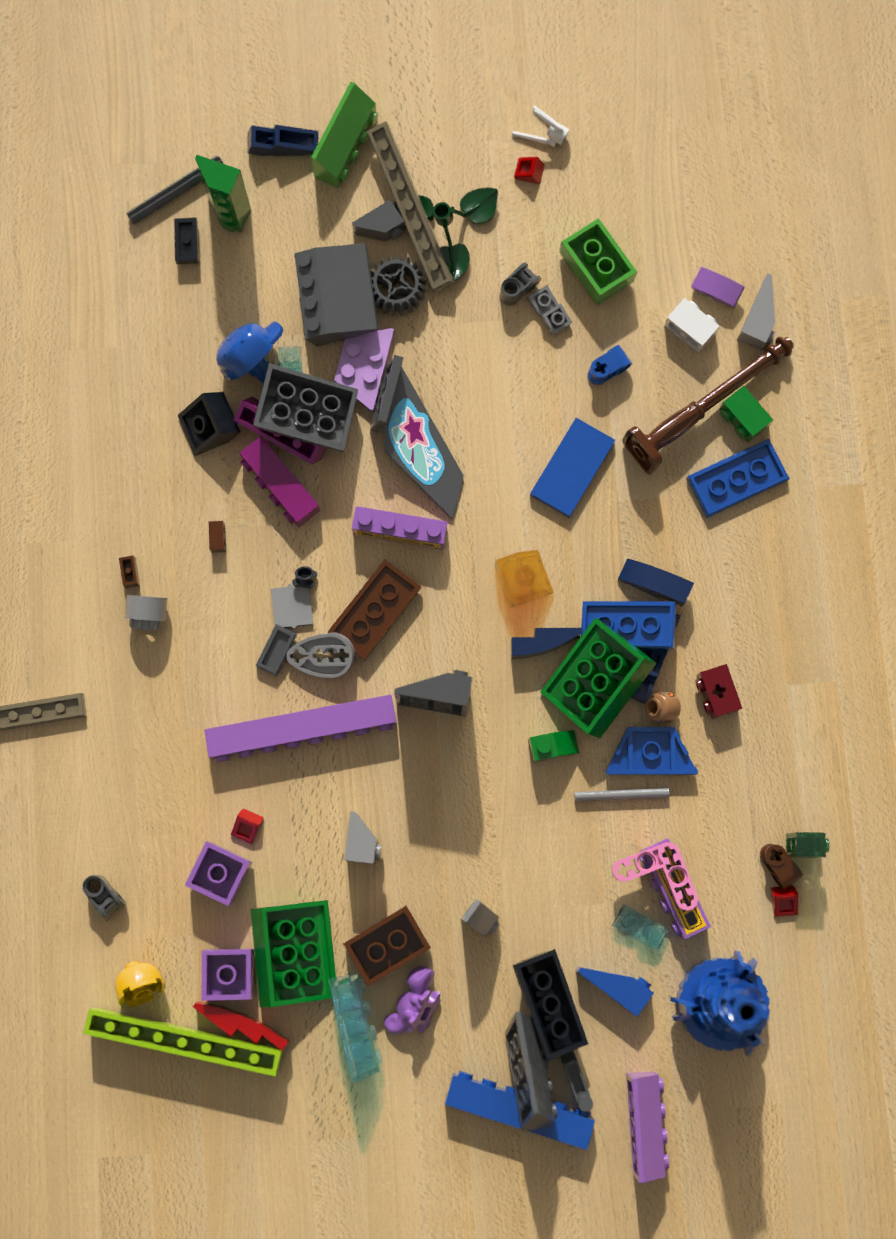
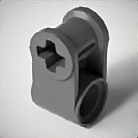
[499,262,541,305]
[82,875,127,921]

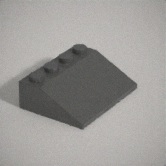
[294,243,379,346]
[253,363,359,453]
[394,670,472,717]
[505,1012,557,1131]

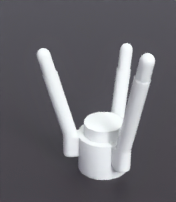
[512,106,570,147]

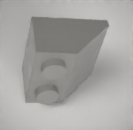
[344,811,382,864]

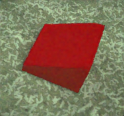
[514,156,544,184]
[231,809,264,844]
[771,885,798,917]

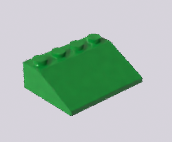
[540,617,656,738]
[250,900,338,1007]

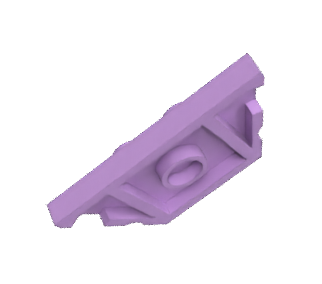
[334,328,394,413]

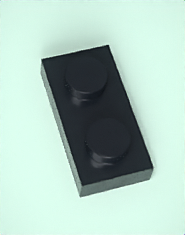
[174,218,199,264]

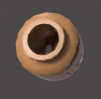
[645,692,681,723]

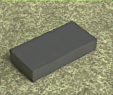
[256,624,298,676]

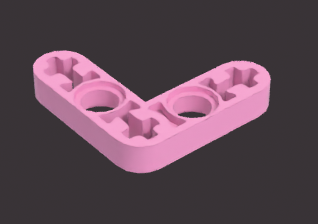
[612,842,698,911]

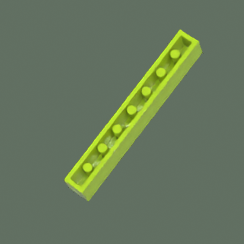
[83,1007,284,1077]

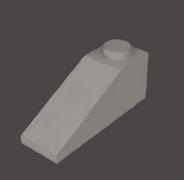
[737,273,775,350]
[461,899,500,936]

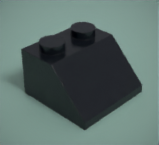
[178,392,240,456]

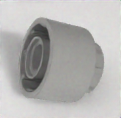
[125,595,168,630]

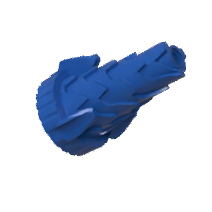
[670,951,770,1056]

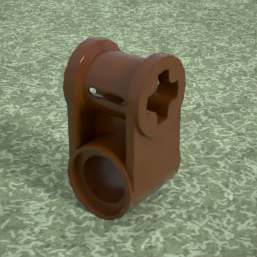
[760,844,803,890]

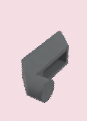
[560,1051,593,1112]

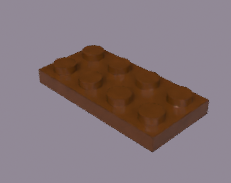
[328,559,422,661]

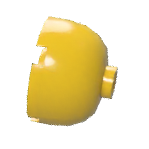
[115,961,166,1007]

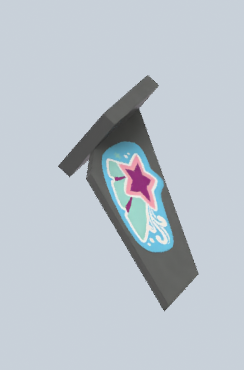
[370,355,464,519]

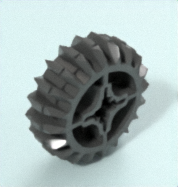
[370,255,427,316]

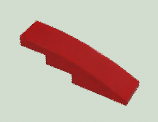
[193,1001,290,1050]

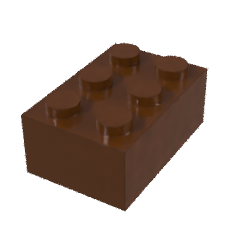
[343,905,431,986]

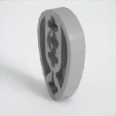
[286,633,355,678]

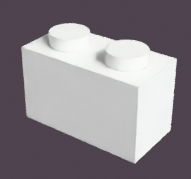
[664,298,719,353]

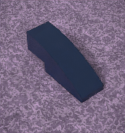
[247,124,318,156]
[617,558,694,607]
[511,628,582,659]

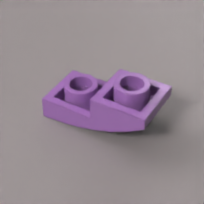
[691,267,744,308]

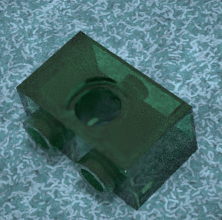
[786,832,829,858]

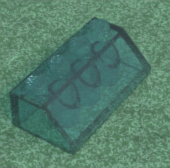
[328,972,383,1083]

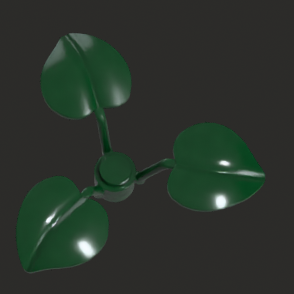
[394,188,498,281]

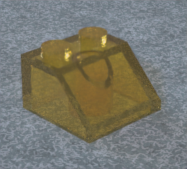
[494,550,554,608]

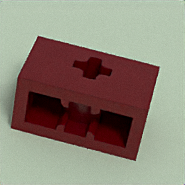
[695,664,742,719]

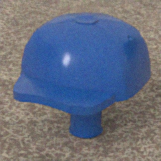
[216,322,283,384]

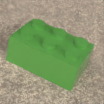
[559,218,637,305]

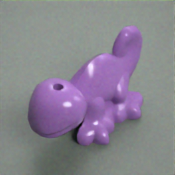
[384,966,441,1034]

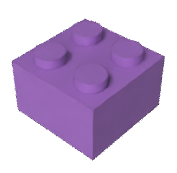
[185,841,253,906]
[202,948,254,1001]

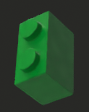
[719,386,773,443]

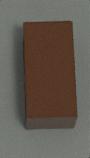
[209,521,226,553]
[119,555,140,589]

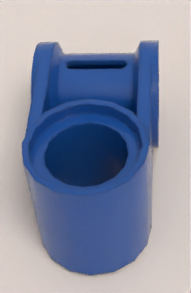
[587,345,632,385]

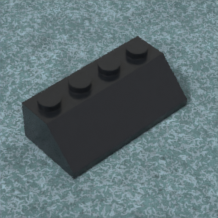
[512,949,589,1061]

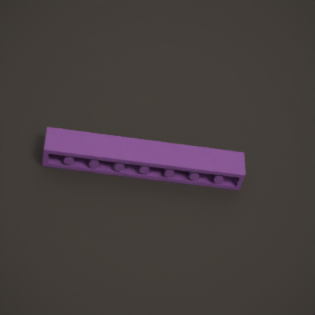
[204,694,397,762]

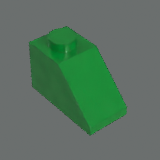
[528,730,579,763]

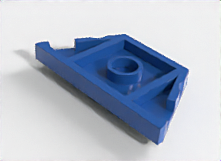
[606,727,698,775]

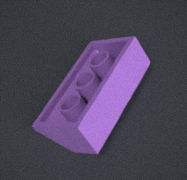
[626,1072,669,1183]

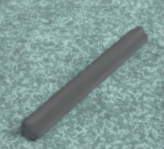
[127,156,223,224]

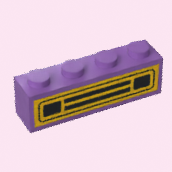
[352,506,447,550]
[639,838,711,939]

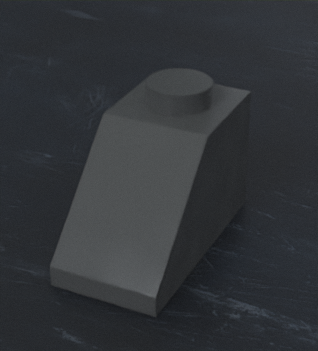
[352,200,405,241]

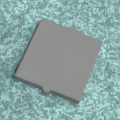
[271,584,313,629]

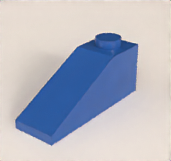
[576,967,654,1017]

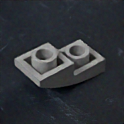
[527,285,572,335]

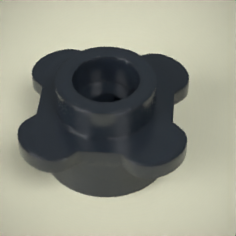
[292,566,317,588]

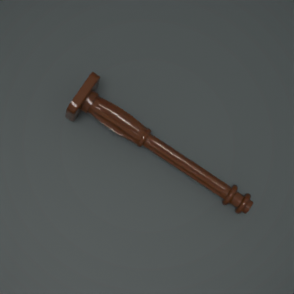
[622,337,794,475]

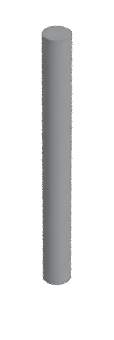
[574,788,670,801]

